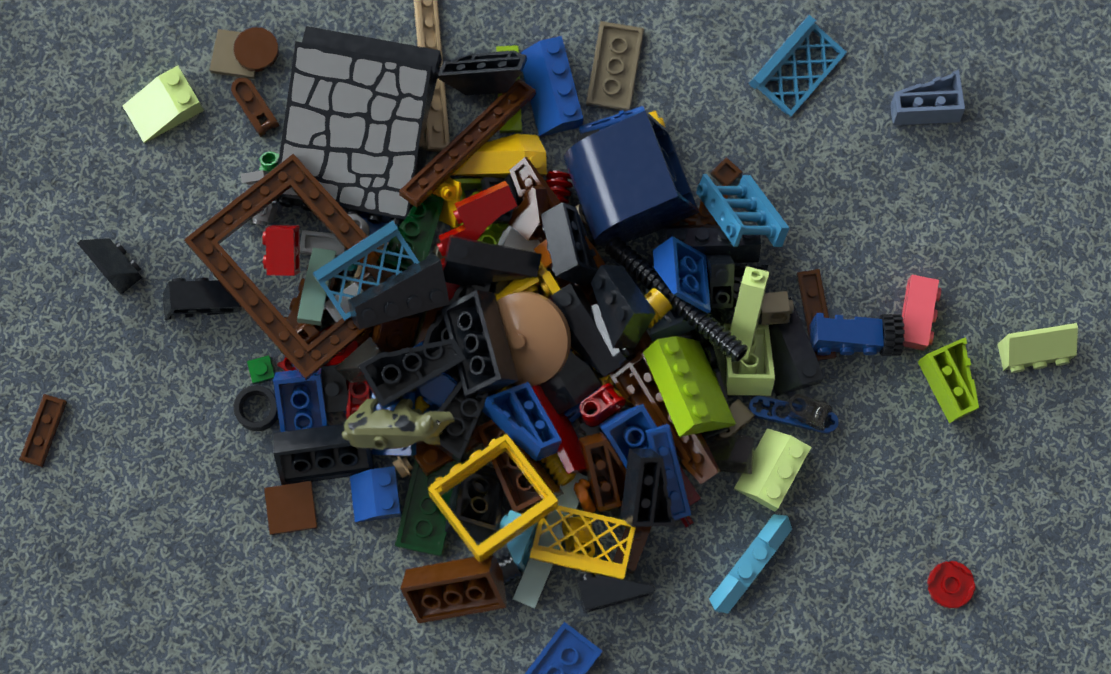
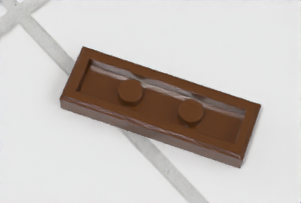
[19,394,67,468]

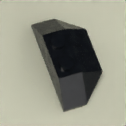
[438,50,527,95]

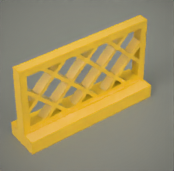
[529,505,636,580]

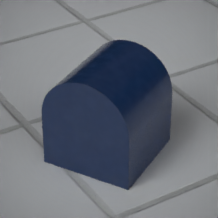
[564,111,700,246]

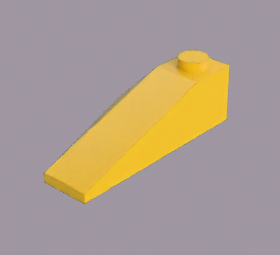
[452,134,547,178]

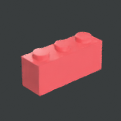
[902,275,941,351]

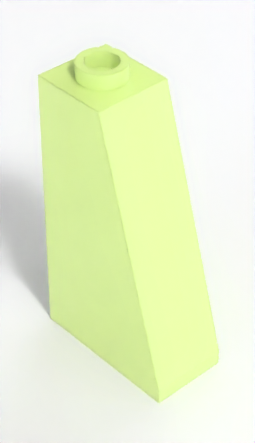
[725,266,769,361]

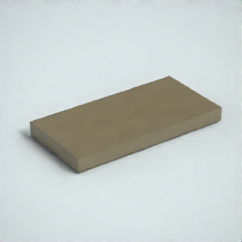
[586,21,644,112]

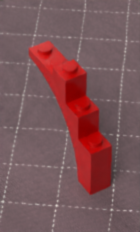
[437,181,517,301]

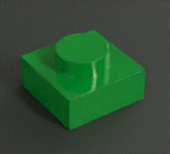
[247,355,275,384]

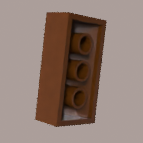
[400,553,507,624]

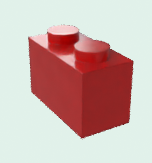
[262,225,300,276]

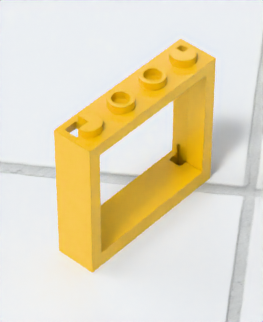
[428,434,558,563]

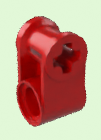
[346,377,371,419]
[580,383,626,426]

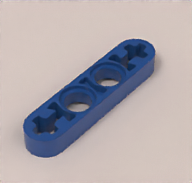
[748,396,838,433]

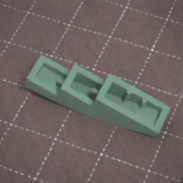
[297,248,336,326]

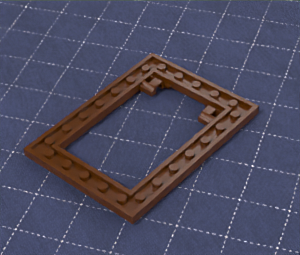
[184,154,395,380]

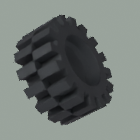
[879,314,905,356]

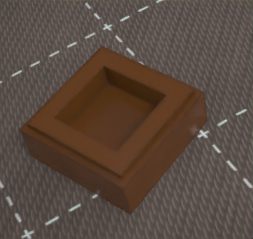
[711,157,743,186]

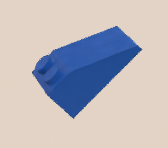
[653,236,711,313]
[273,369,328,432]

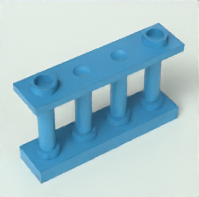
[696,174,789,247]

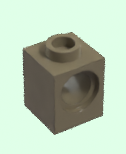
[760,291,794,325]

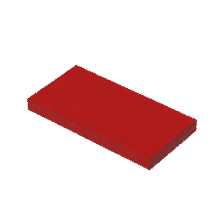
[532,385,586,474]

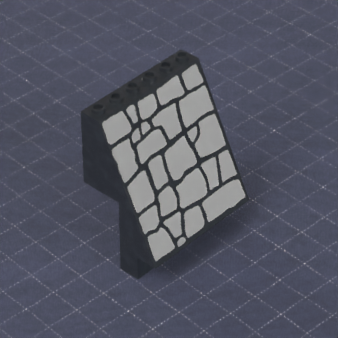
[276,26,442,228]

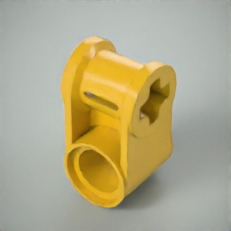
[562,516,595,557]

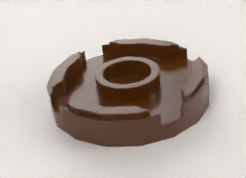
[233,27,279,72]

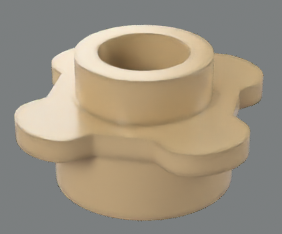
[392,455,413,478]

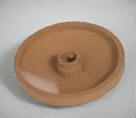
[497,292,571,386]

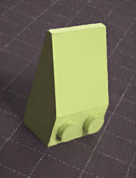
[123,66,204,143]
[724,324,775,396]

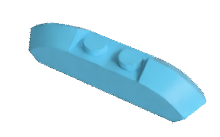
[709,515,792,614]

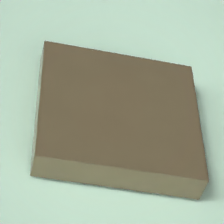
[209,29,256,79]

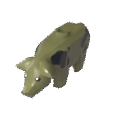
[342,399,455,450]

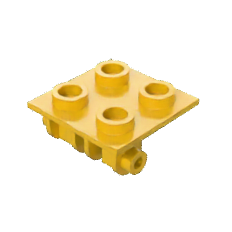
[433,177,462,228]

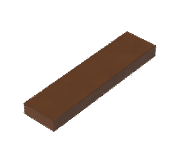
[796,269,837,361]

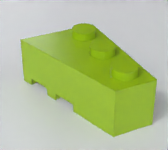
[918,337,979,424]

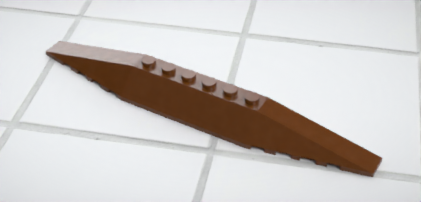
[509,157,720,484]

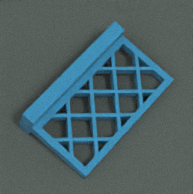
[748,15,847,117]
[312,221,419,321]

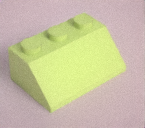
[998,323,1078,373]
[734,428,811,512]

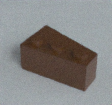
[579,432,626,512]

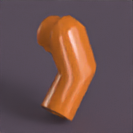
[574,479,596,513]

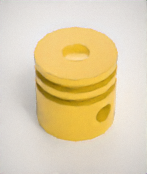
[644,288,672,328]

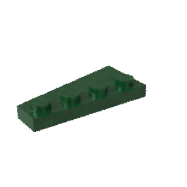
[376,193,445,271]

